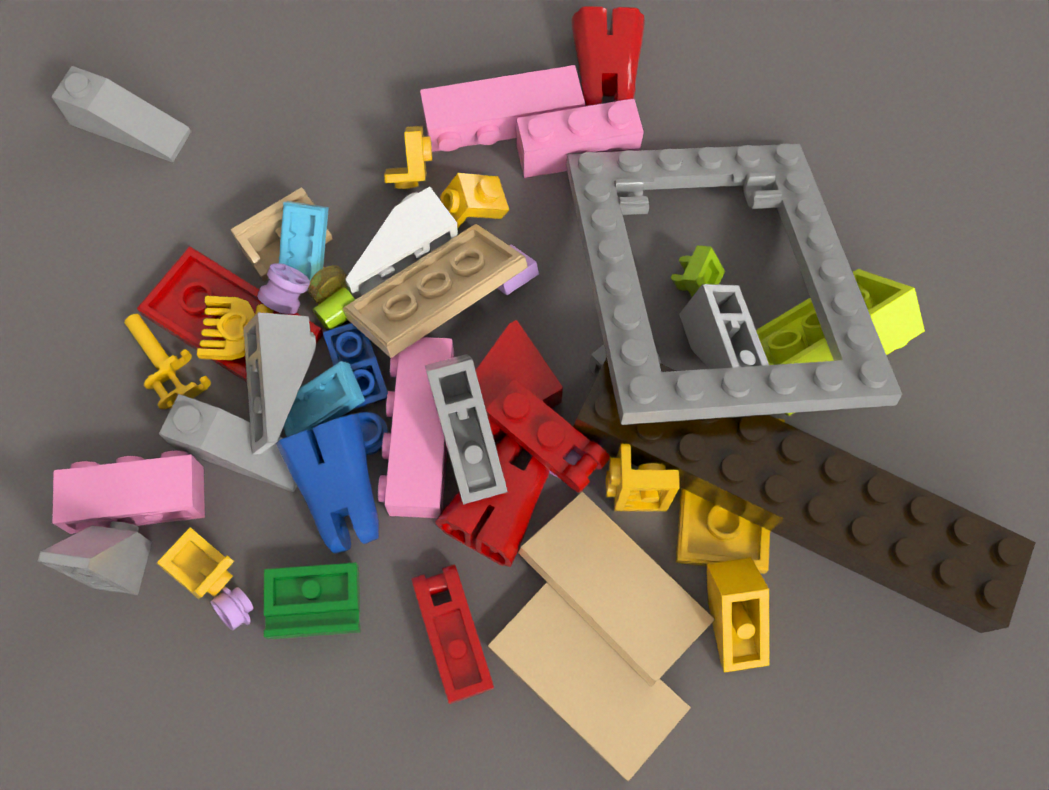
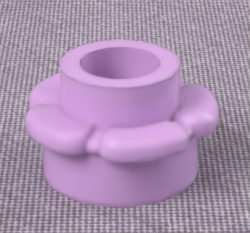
[210,587,254,630]

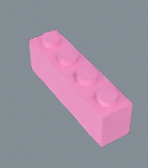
[420,65,585,152]
[378,337,454,518]

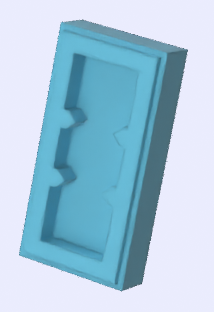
[279,201,329,291]
[283,361,365,437]

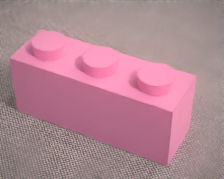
[516,99,644,178]
[52,451,205,534]

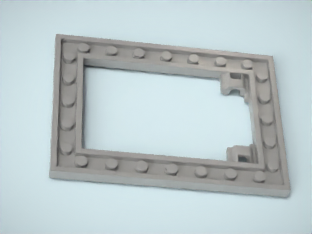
[566,144,902,425]

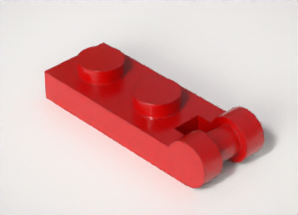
[486,378,610,493]
[411,564,494,704]

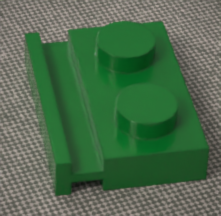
[264,562,361,640]

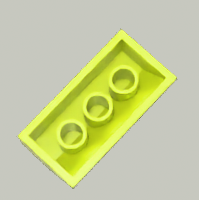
[756,269,925,416]

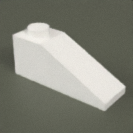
[345,187,458,300]

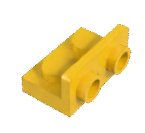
[605,444,679,512]

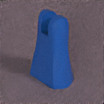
[276,414,379,554]

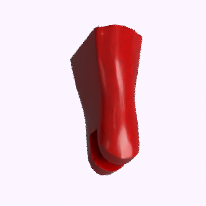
[571,6,645,106]
[435,435,550,567]

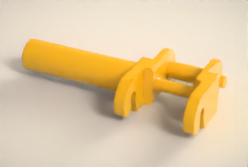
[124,314,211,410]

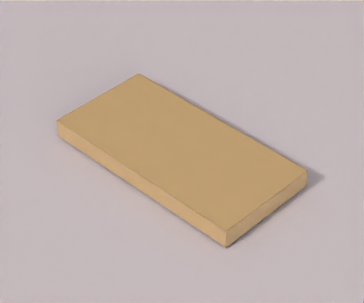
[342,224,528,358]
[518,492,715,687]
[488,582,691,782]

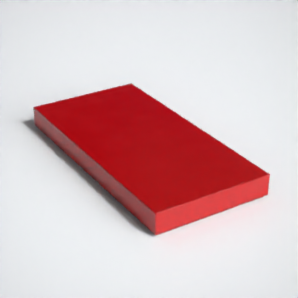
[136,246,323,382]

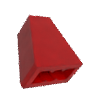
[475,319,563,442]

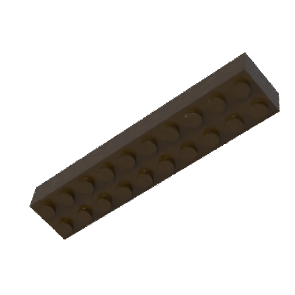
[573,357,1036,633]

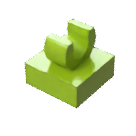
[671,245,725,297]

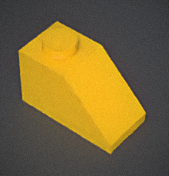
[706,557,769,673]

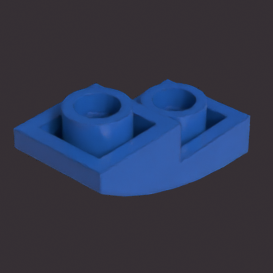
[323,323,388,411]

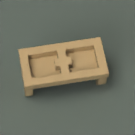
[231,187,333,282]

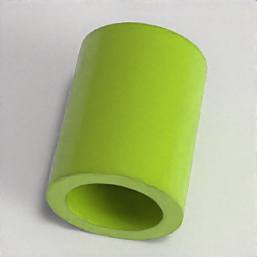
[312,287,355,331]

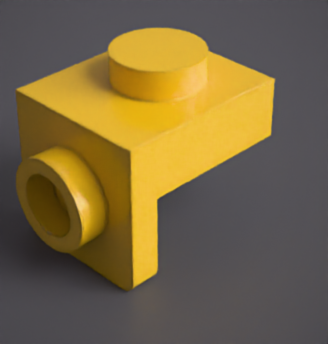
[384,126,433,189]
[440,173,509,229]
[157,527,234,599]

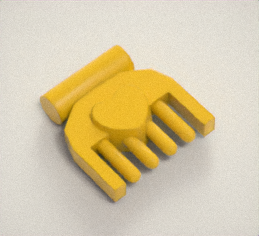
[197,296,273,360]

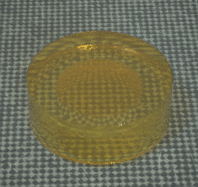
[308,265,349,305]

